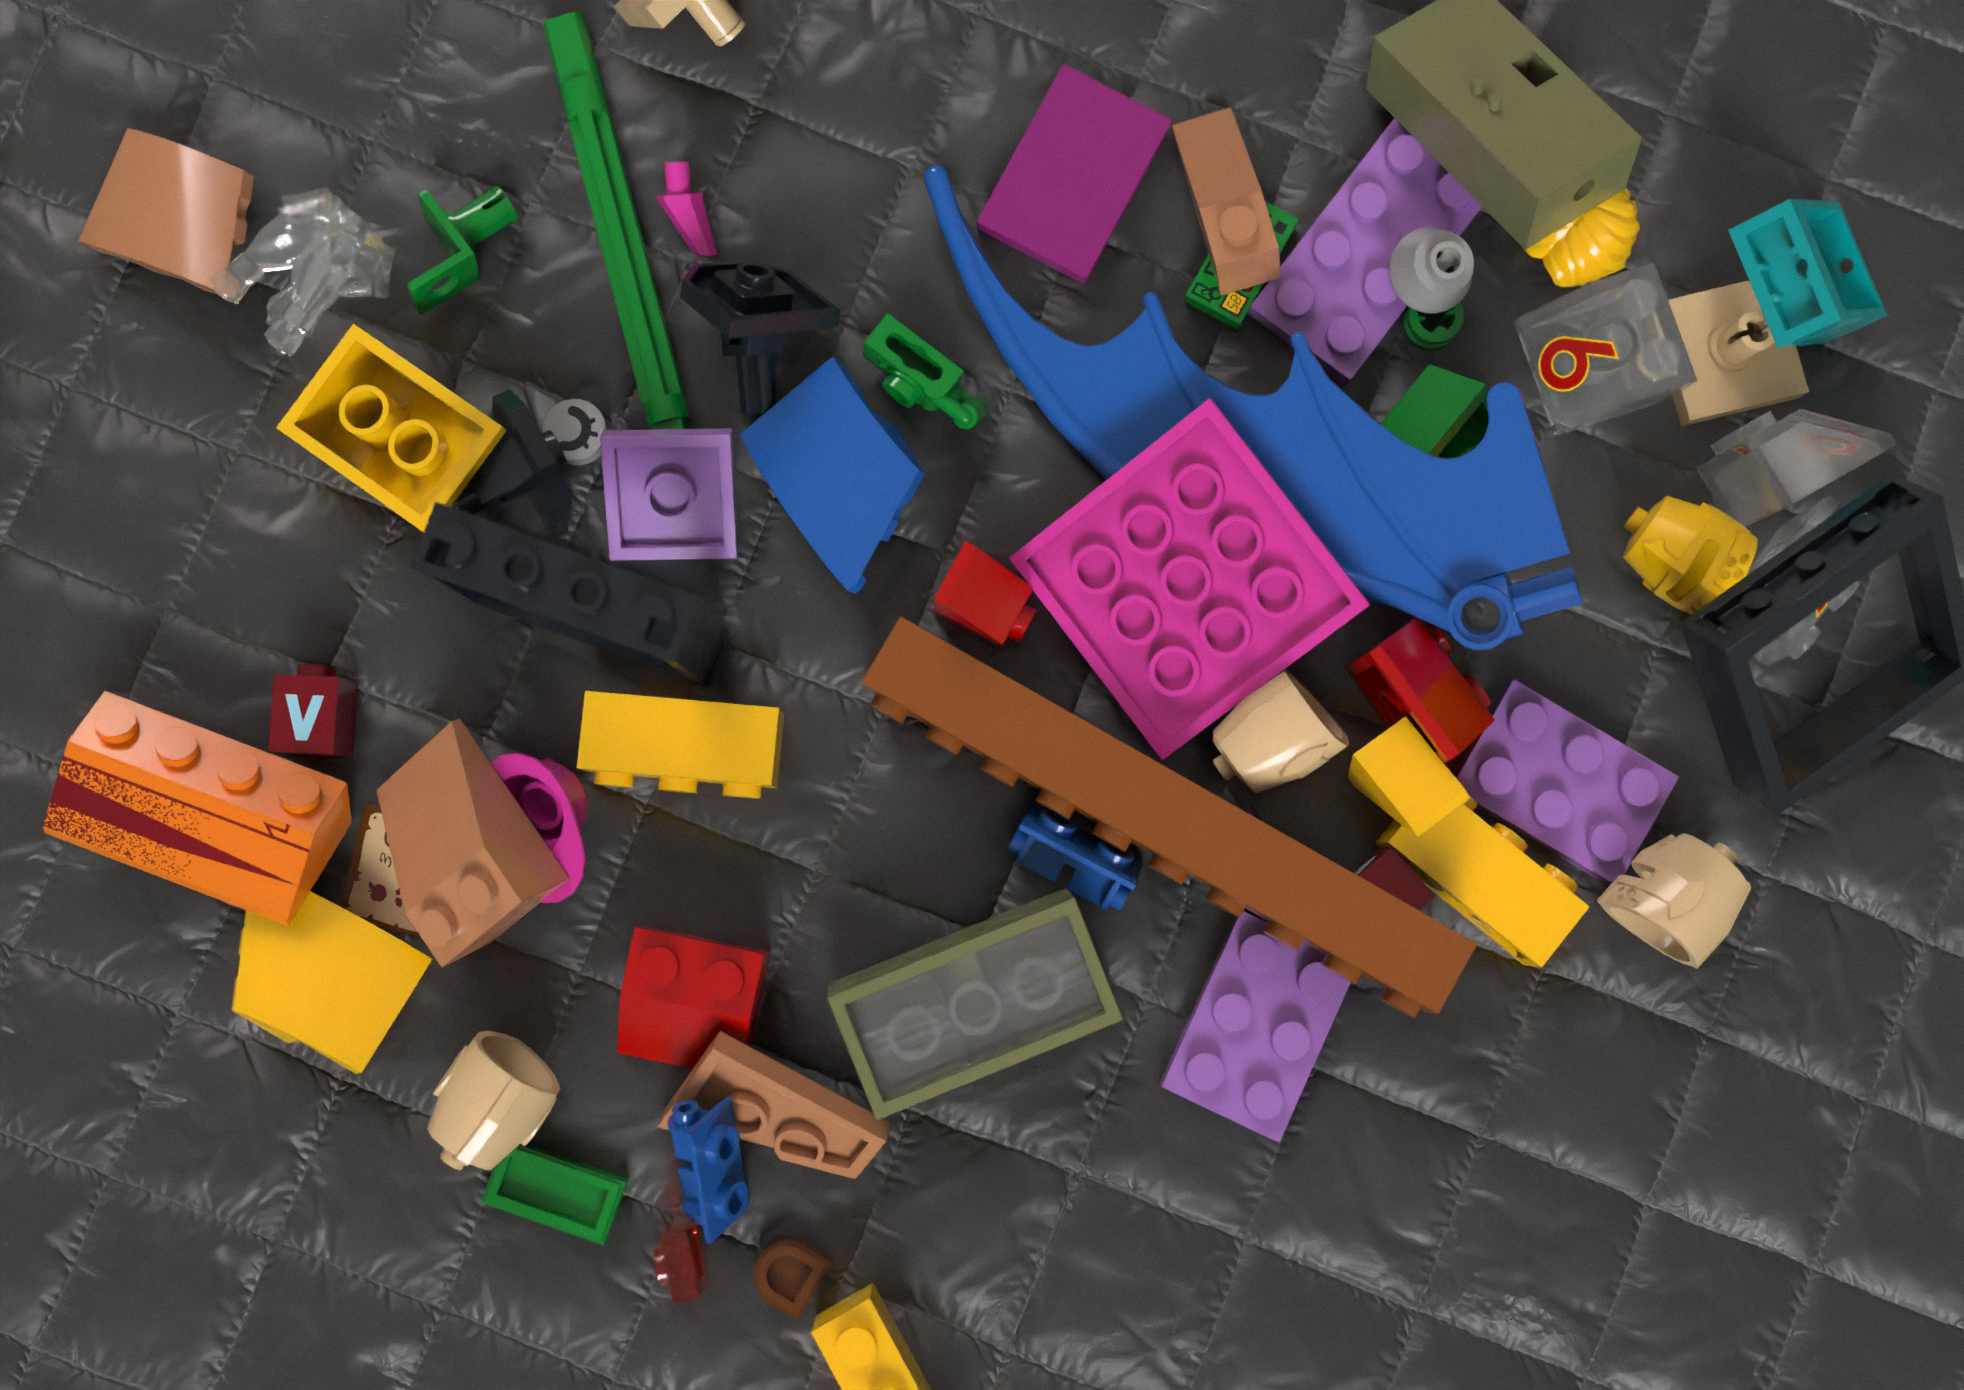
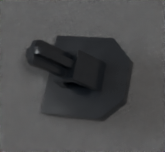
[680,260,841,417]
[451,389,572,537]

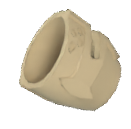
[1213,669,1349,793]
[1597,833,1751,969]
[427,1031,560,1170]

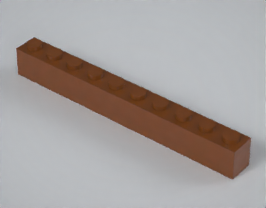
[861,616,1477,1019]

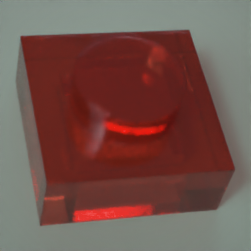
[653,1221,708,1303]

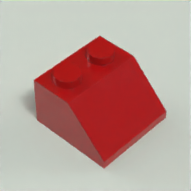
[1344,617,1495,763]
[617,926,771,1069]

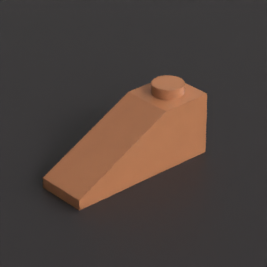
[1171,107,1281,296]

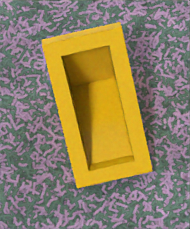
[1347,716,1470,837]

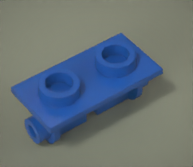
[1007,803,1144,911]
[667,1096,750,1244]

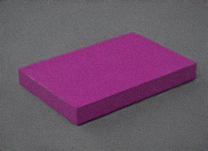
[976,64,1172,285]

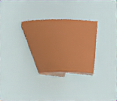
[78,128,254,299]

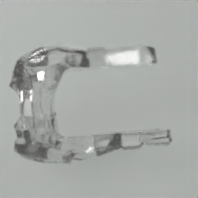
[209,187,396,357]

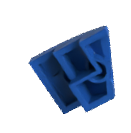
[740,356,925,594]

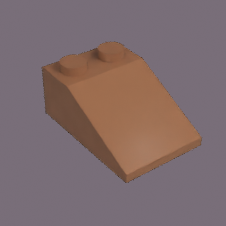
[376,719,570,967]

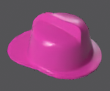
[491,752,588,903]

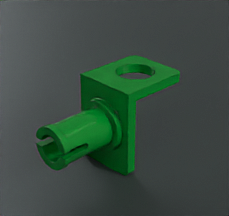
[407,185,518,314]

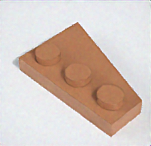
[657,1031,891,1179]

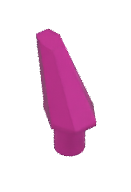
[657,161,717,256]

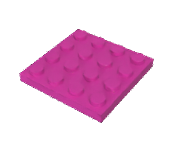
[1009,398,1370,760]

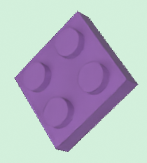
[600,428,739,561]

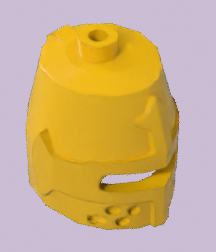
[1623,495,1758,615]

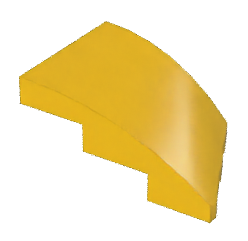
[231,891,432,1074]

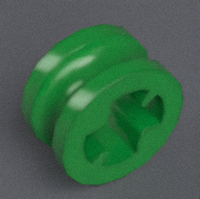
[1402,302,1464,350]

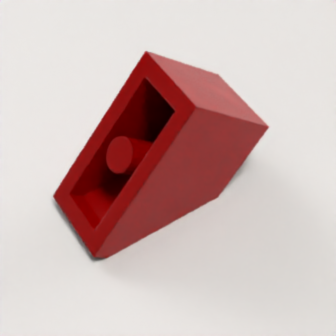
[934,541,1037,652]

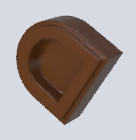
[754,1238,833,1320]

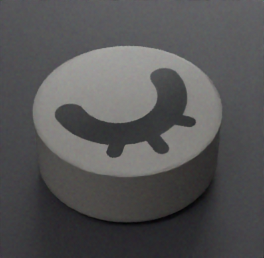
[543,399,609,465]

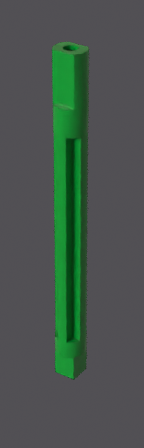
[543,12,691,430]

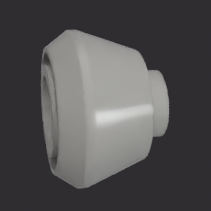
[1389,227,1474,314]

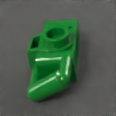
[862,313,987,429]

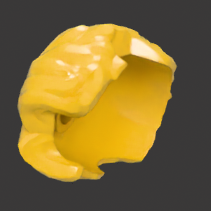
[1522,187,1640,287]

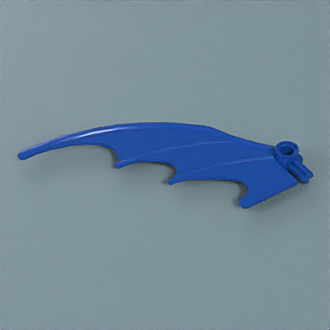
[924,164,1583,650]

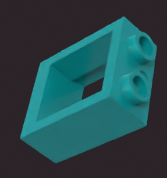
[1728,199,1888,349]

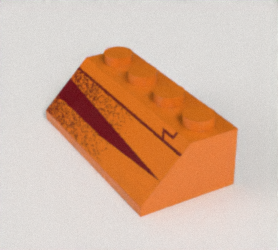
[43,691,352,926]

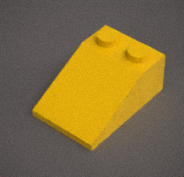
[276,324,507,532]

